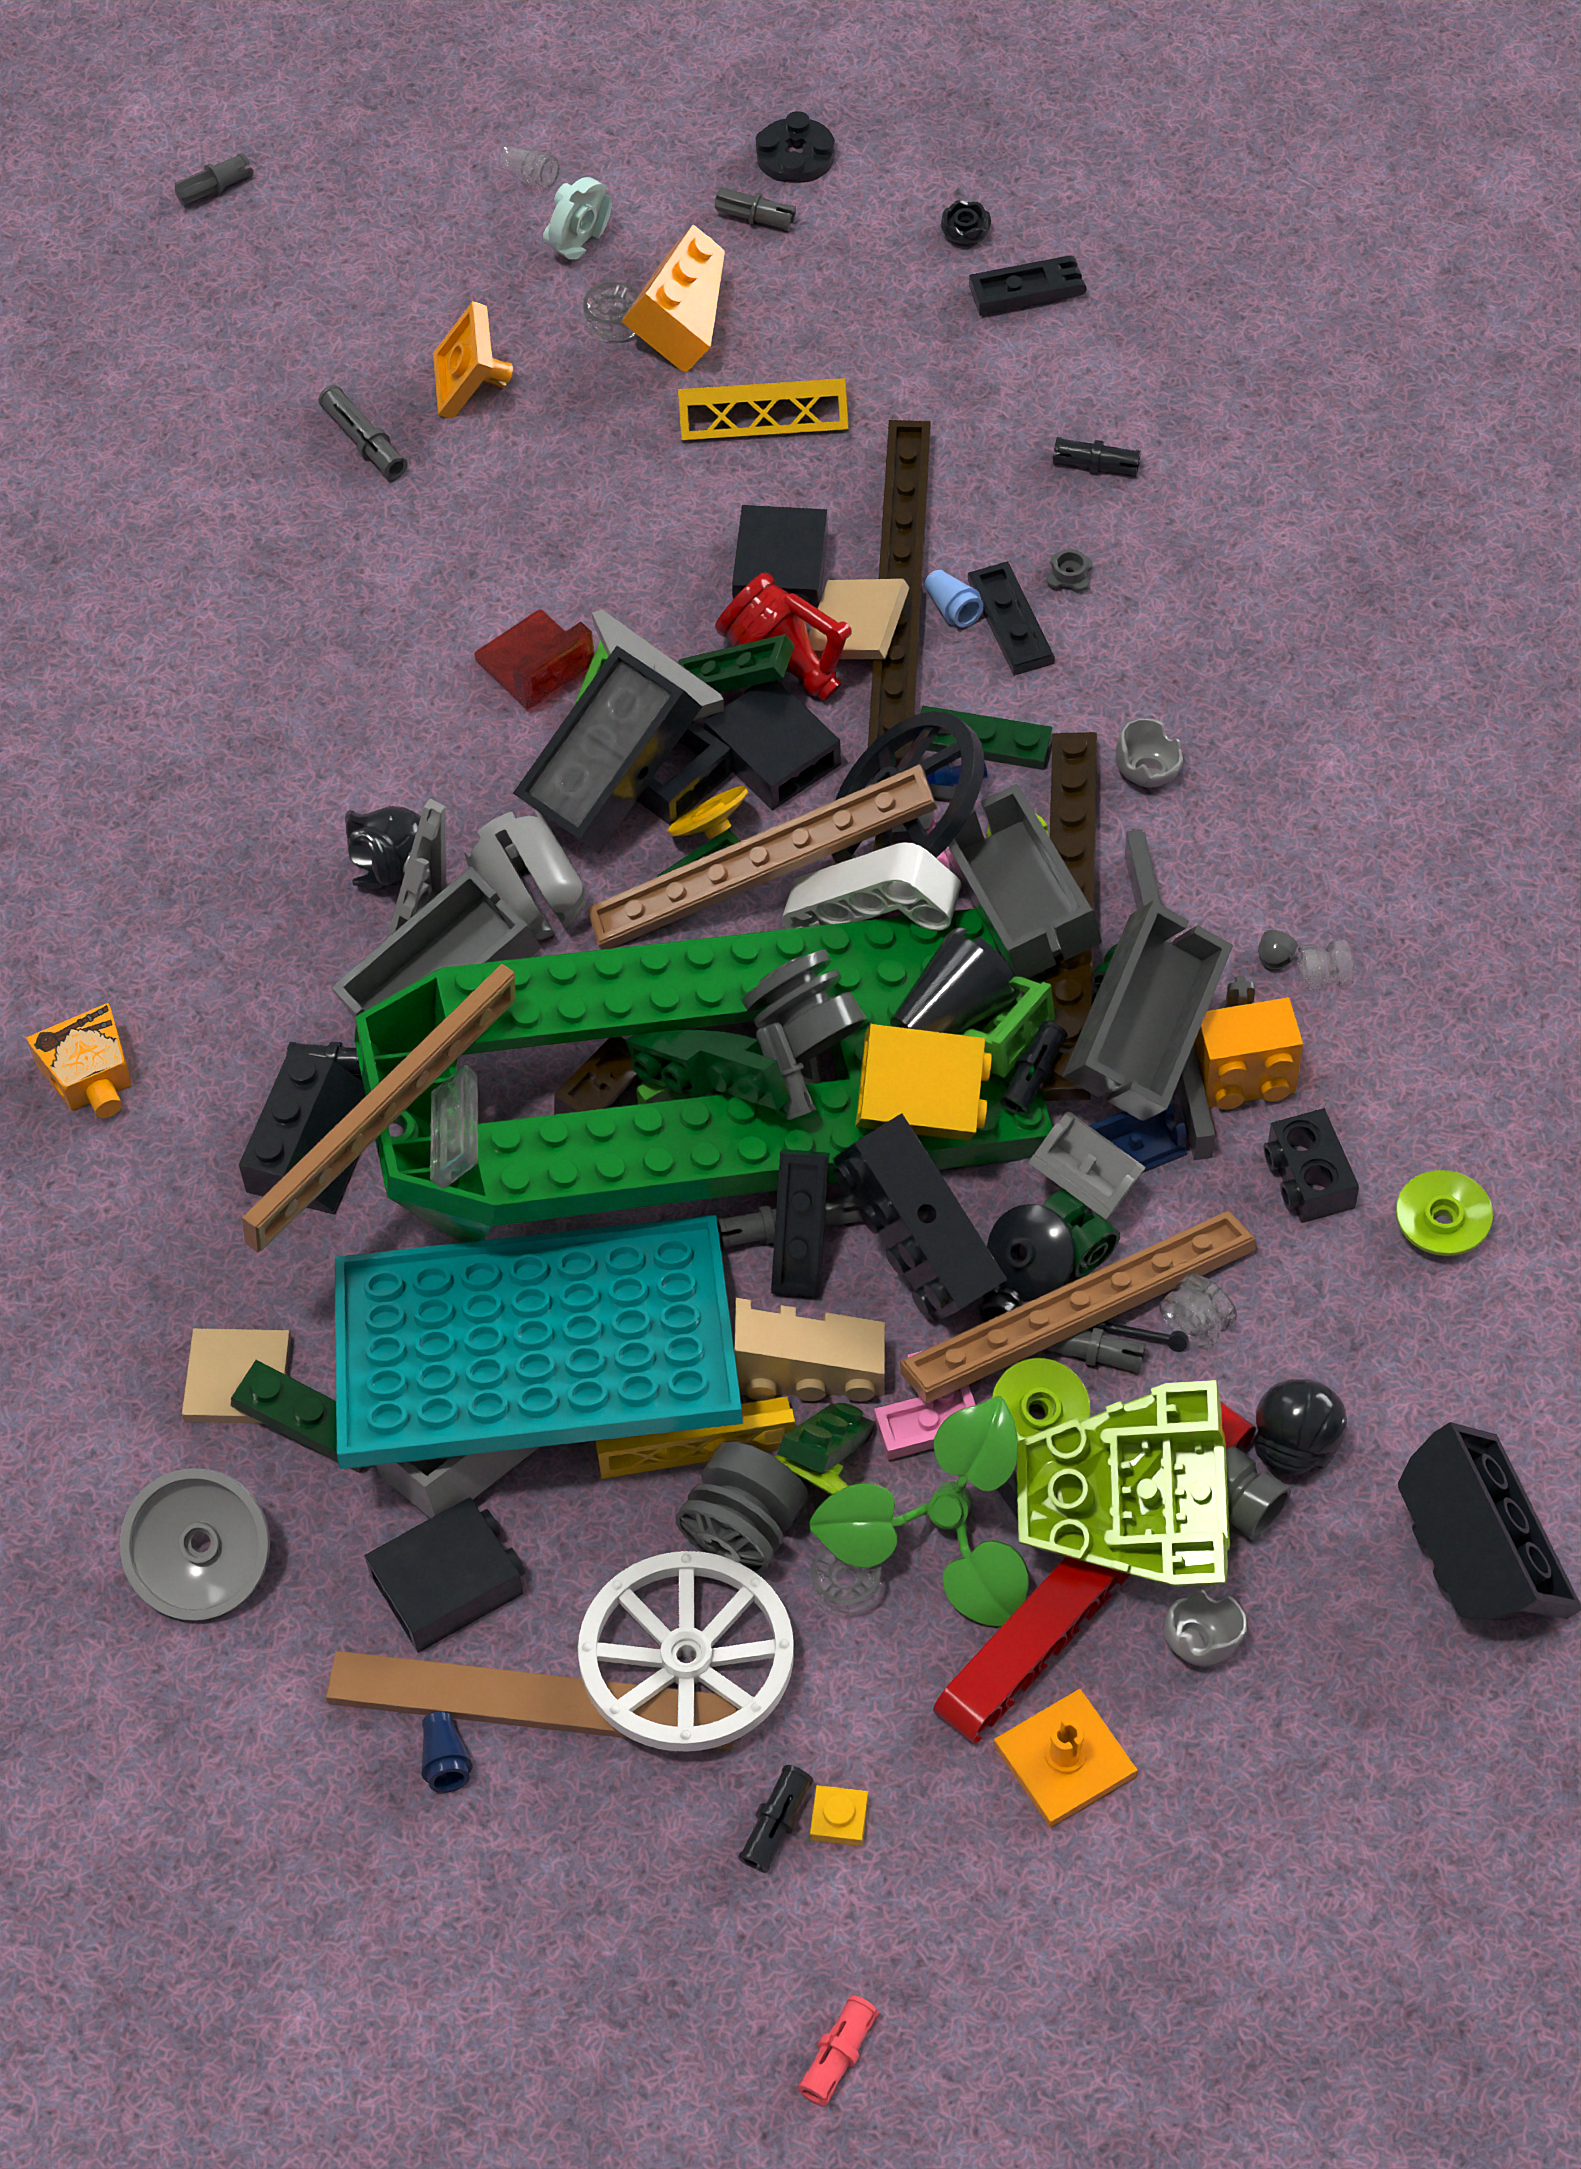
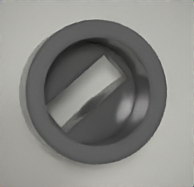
[1258,930,1298,970]

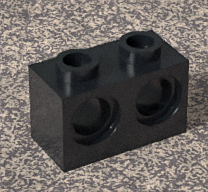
[1263,1108,1359,1223]

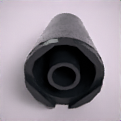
[890,927,1020,1035]

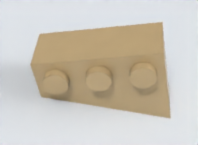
[734,1298,885,1401]

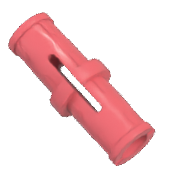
[797,1995,880,2107]

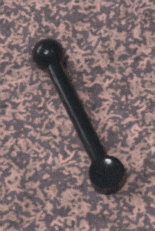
[1088,1321,1189,1352]

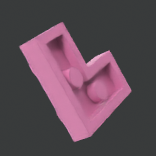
[874,1351,976,1460]

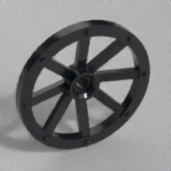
[831,711,984,864]

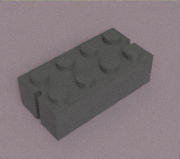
[935,784,1102,979]
[331,866,542,1017]
[1062,901,1233,1121]

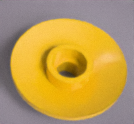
[667,786,748,839]

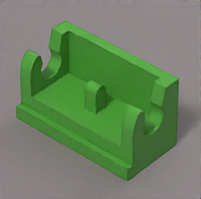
[963,976,1055,1078]

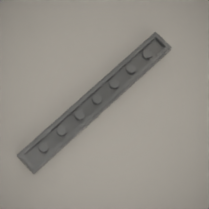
[1125,829,1215,1160]

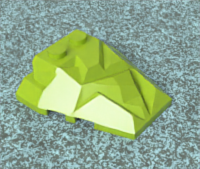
[1017,1380,1230,1587]

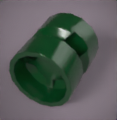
[1042,1189,1120,1278]

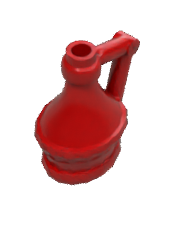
[715,572,852,702]

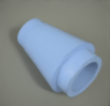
[924,570,983,628]

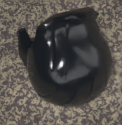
[345,806,421,890]
[1254,1379,1347,1476]

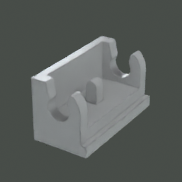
[1028,1111,1146,1220]

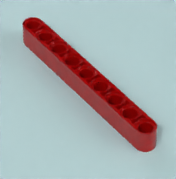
[933,1401,1256,1744]

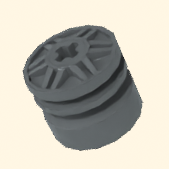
[741,949,868,1064]
[676,1441,808,1573]

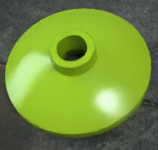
[1396,1170,1493,1256]
[992,1358,1090,1441]
[774,1456,848,1495]

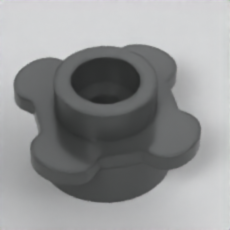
[1047,549,1093,591]

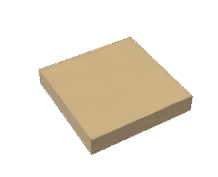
[808,579,909,659]
[182,1328,291,1424]

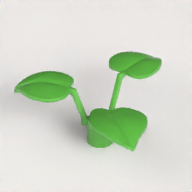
[809,1396,1029,1627]

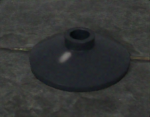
[987,1204,1075,1301]

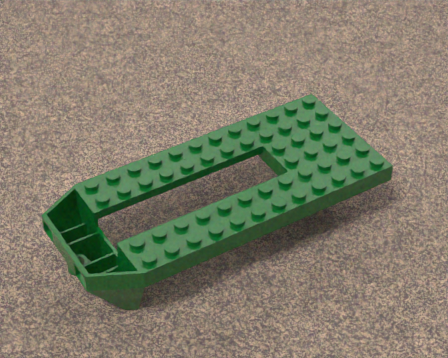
[354,908,1053,1242]

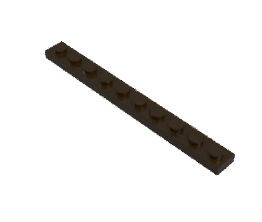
[868,420,931,768]
[1042,732,1098,1101]

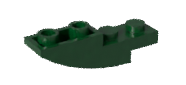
[625,1030,791,1110]

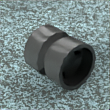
[1226,1446,1291,1540]

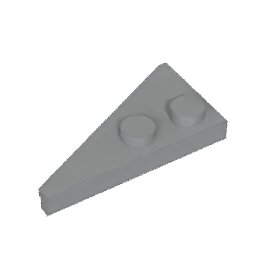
[592,610,724,720]
[387,799,446,938]

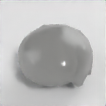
[1116,718,1183,788]
[1163,1590,1247,1666]

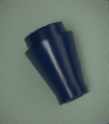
[421,1712,473,1793]

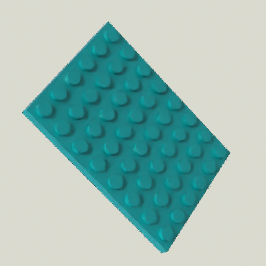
[335,1215,743,1469]

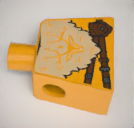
[26,1003,132,1118]

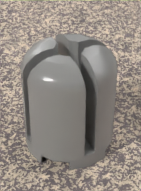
[465,810,586,940]

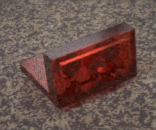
[474,609,594,710]

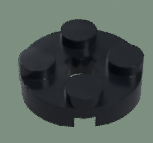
[755,111,835,183]

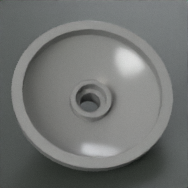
[119,1468,270,1620]

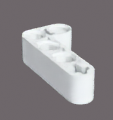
[781,842,961,931]

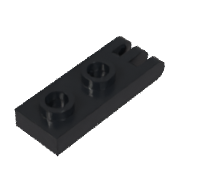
[969,255,1087,316]

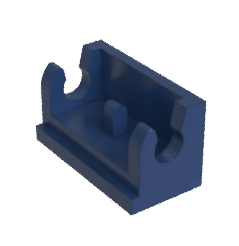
[1088,1099,1187,1173]

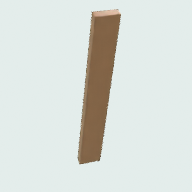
[587,765,938,950]
[242,964,515,1253]
[900,1210,1256,1404]
[326,1651,738,1750]

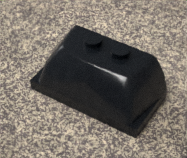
[1398,1422,1581,1621]

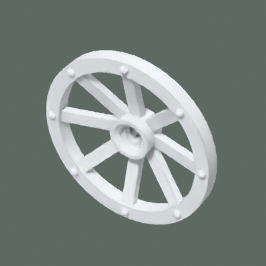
[578,1551,794,1752]

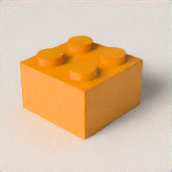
[1194,997,1303,1110]

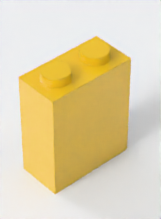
[855,1024,991,1141]

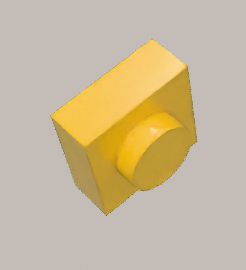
[810,1785,868,1846]

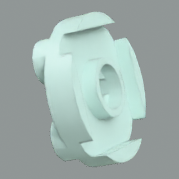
[543,177,612,260]

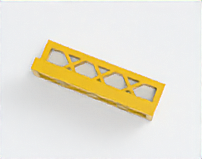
[678,378,849,440]
[595,1396,795,1479]

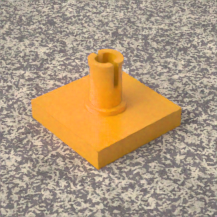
[433,301,513,418]
[993,1689,1138,1828]

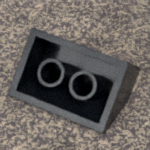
[239,1049,366,1215]

